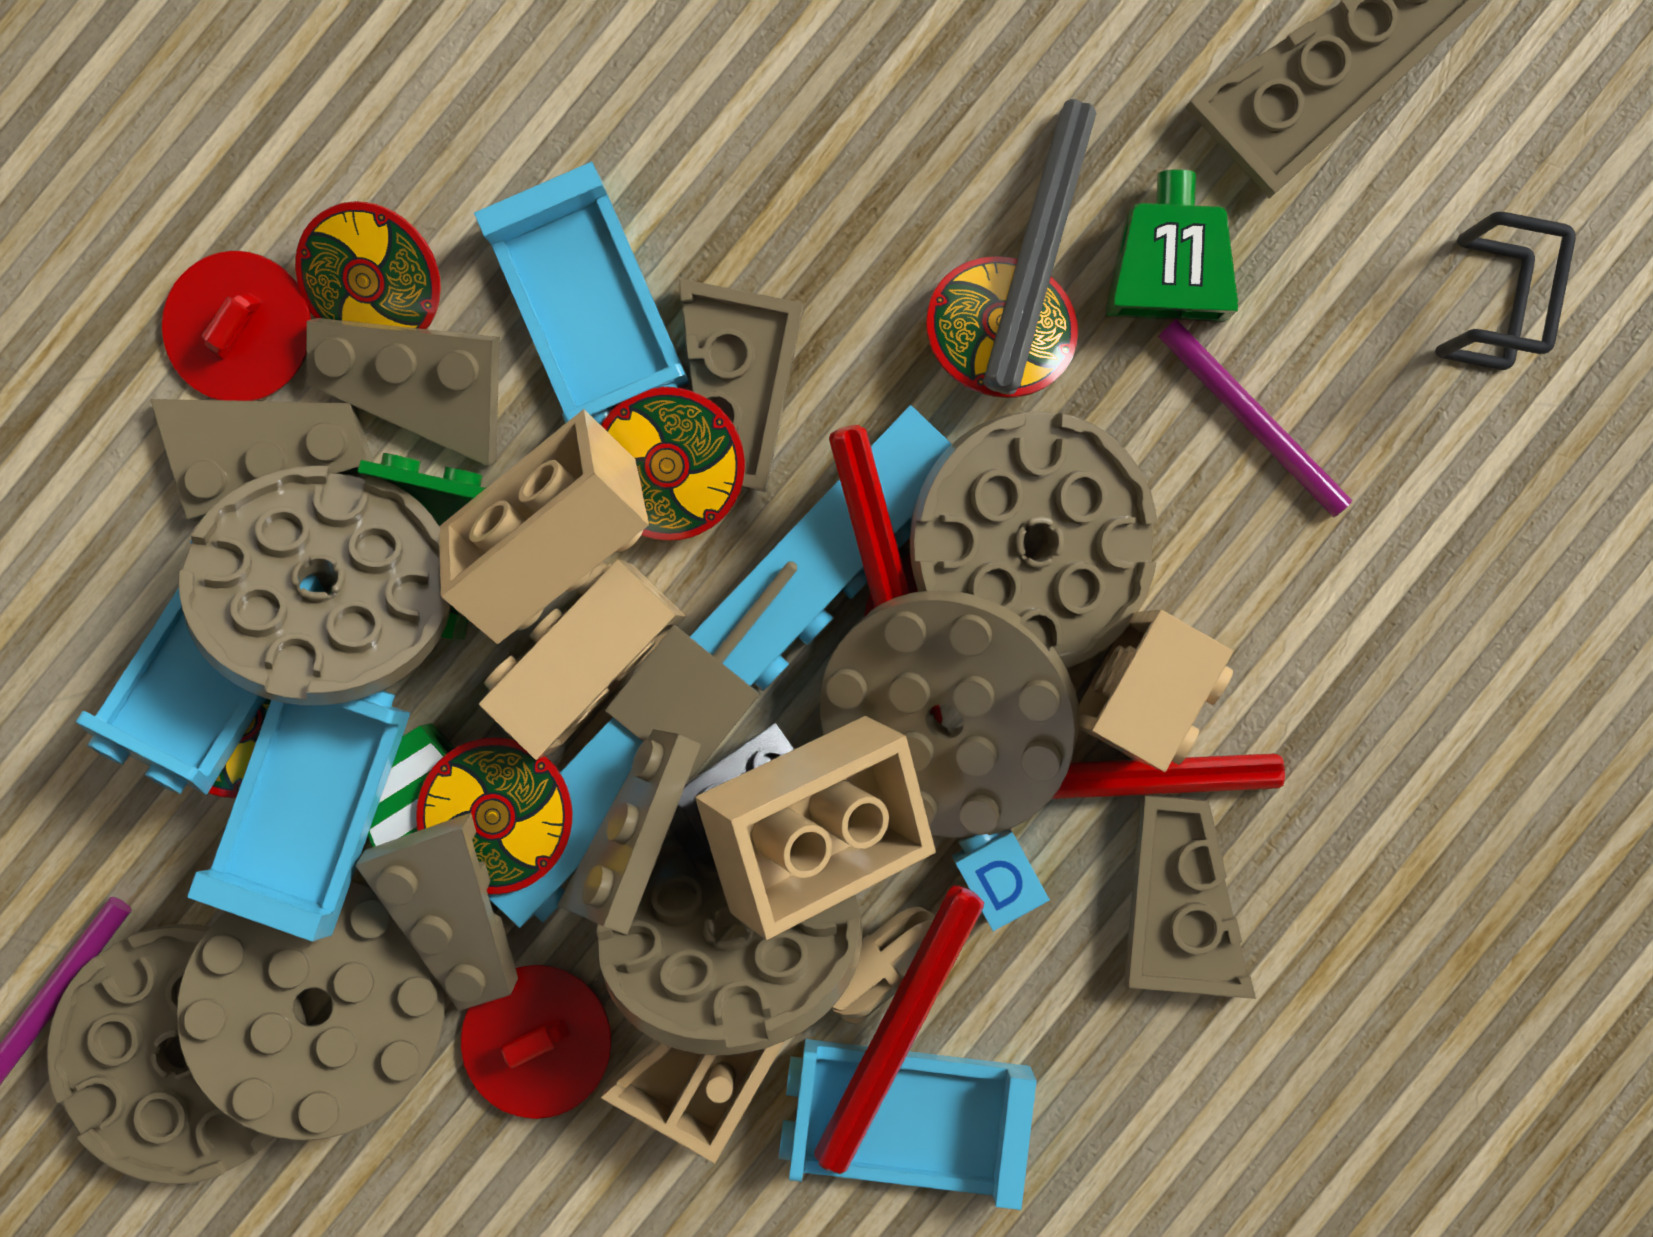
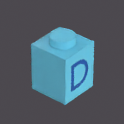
[952,829,1050,931]

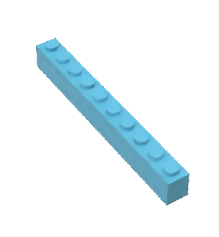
[488,405,952,928]

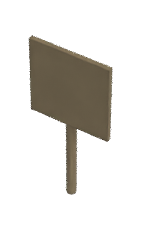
[605,562,797,780]

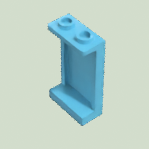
[474,162,690,425]
[76,540,325,795]
[187,690,411,942]
[778,1039,1037,1210]

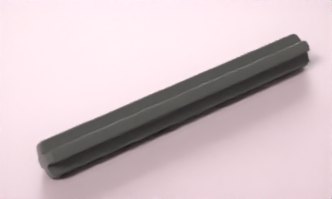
[983,99,1096,395]

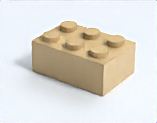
[439,409,649,644]
[479,559,687,760]
[1078,610,1234,772]
[695,716,936,940]

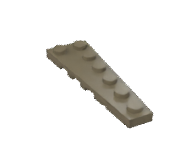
[1185,0,1487,199]

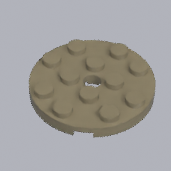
[910,412,1158,668]
[179,466,452,705]
[820,590,1080,838]
[597,835,862,1055]
[177,881,445,1140]
[47,924,307,1184]

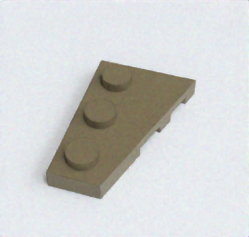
[678,278,804,492]
[307,318,500,467]
[150,399,373,521]
[557,729,701,935]
[1124,795,1256,999]
[355,813,518,1011]

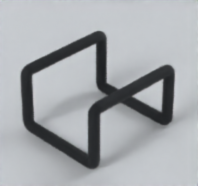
[1435,212,1576,370]

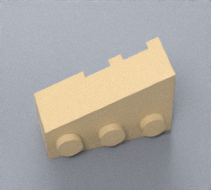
[601,1040,785,1163]

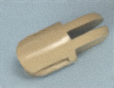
[831,907,935,1025]

